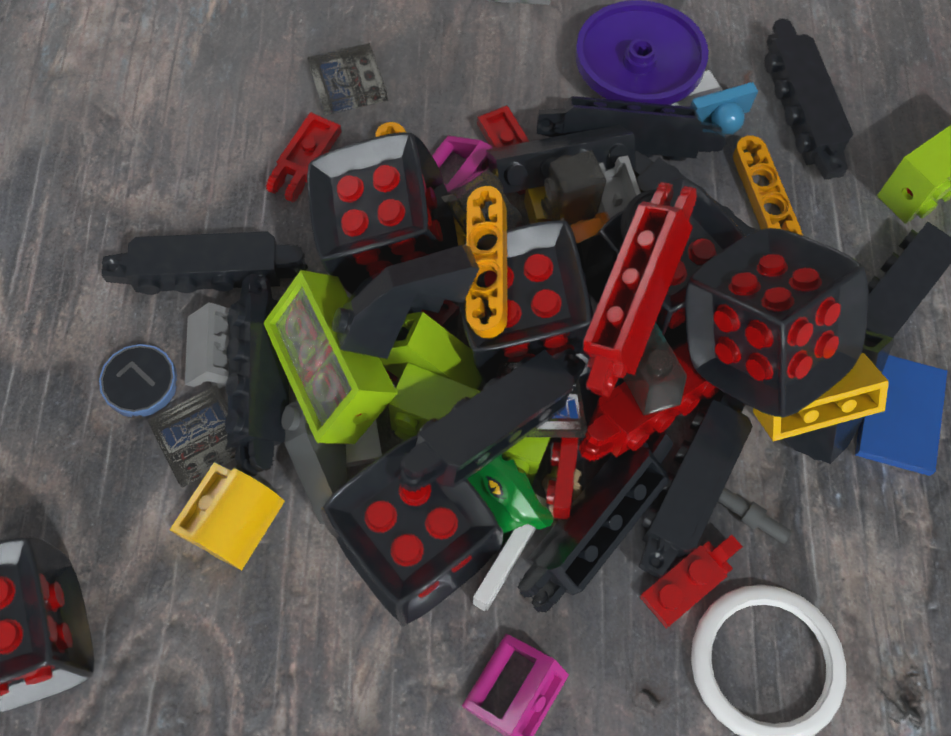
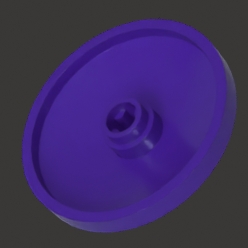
[575,0,709,105]

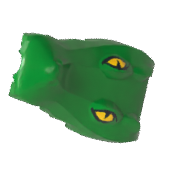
[468,454,554,545]

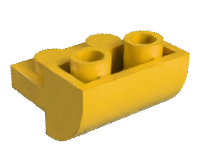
[169,463,285,571]

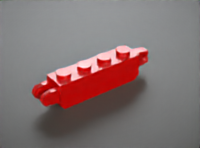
[584,182,697,398]
[578,343,720,461]

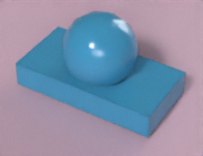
[690,82,758,135]

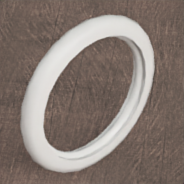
[691,584,846,736]

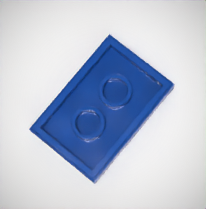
[855,355,948,476]

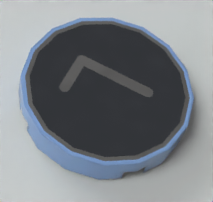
[99,344,178,417]

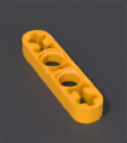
[733,135,803,236]
[466,186,507,338]

